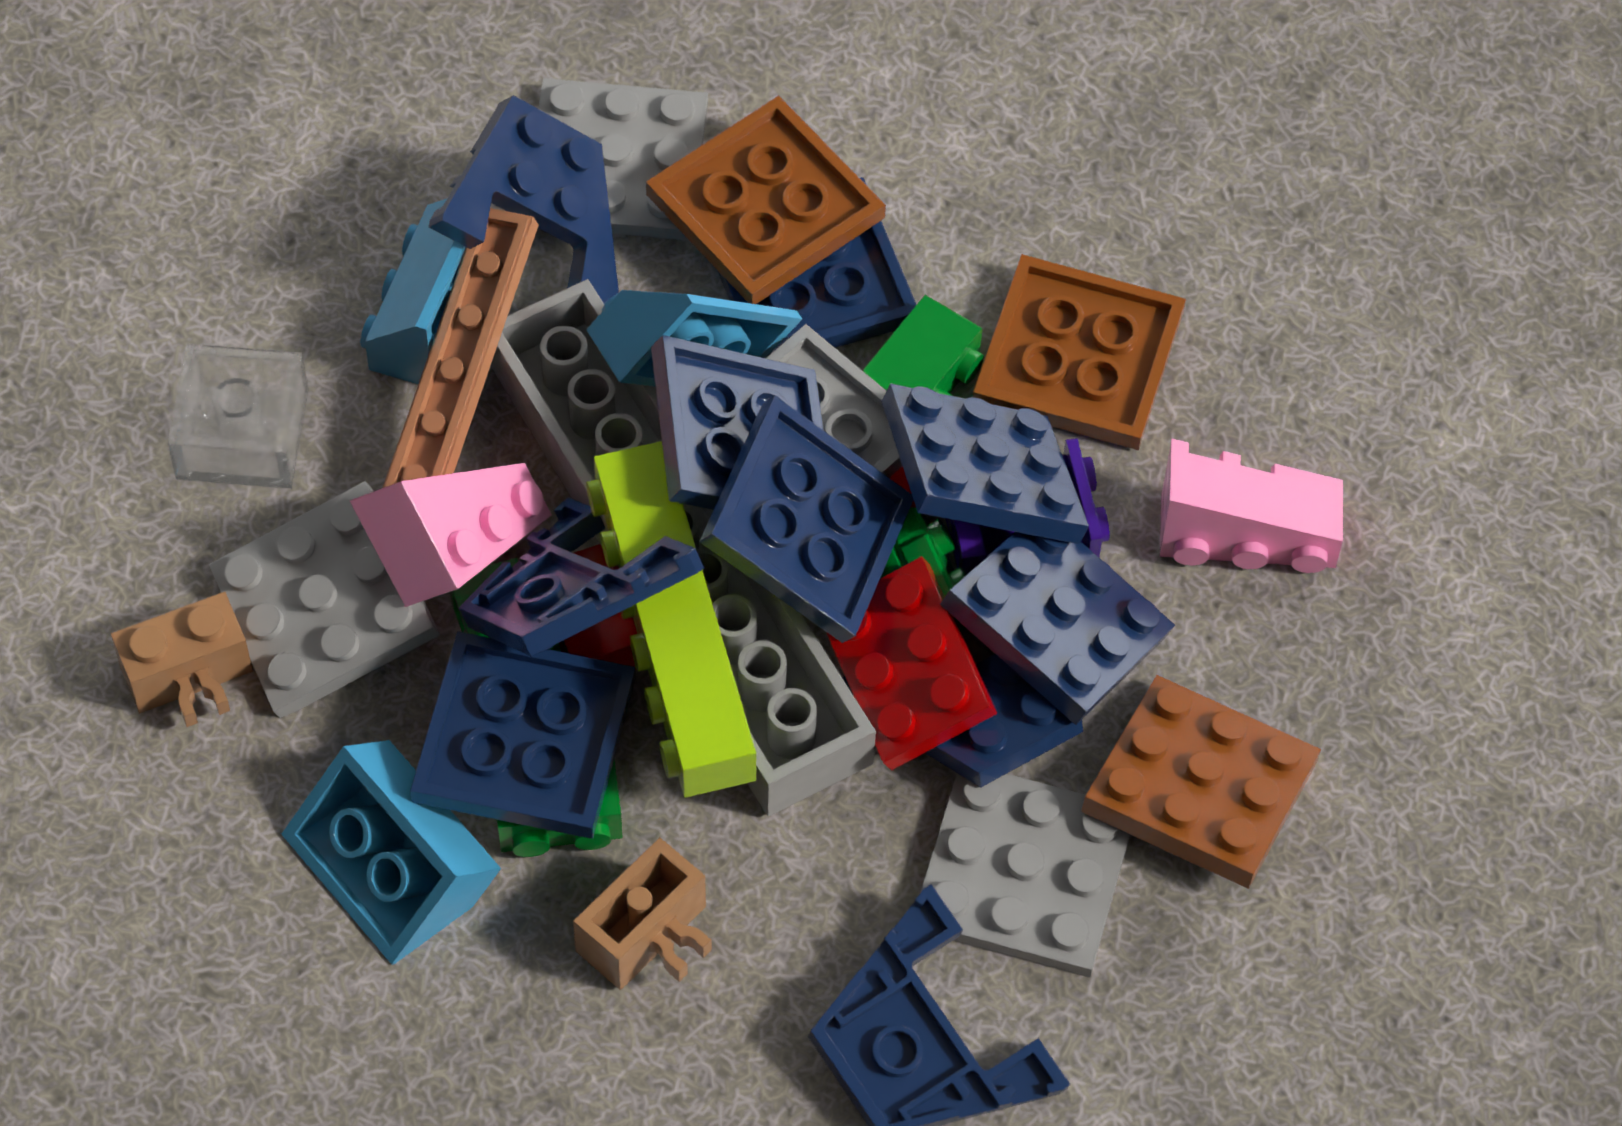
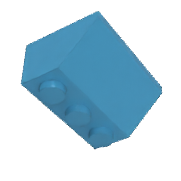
[360,198,466,384]
[586,290,802,387]
[281,740,501,964]

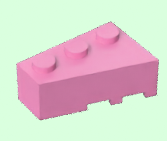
[1160,439,1343,573]
[350,463,552,607]

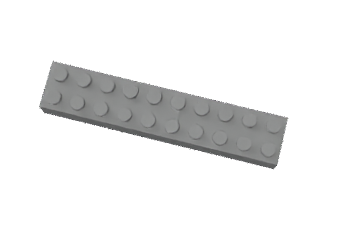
[491,279,876,817]

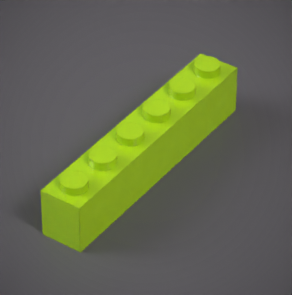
[586,441,756,798]

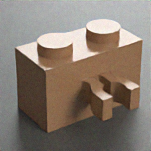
[111,592,253,727]
[573,837,712,990]

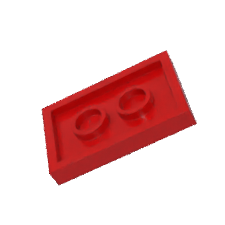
[826,556,998,771]

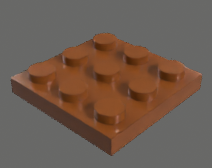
[646,95,886,304]
[973,254,1186,450]
[1081,675,1321,889]

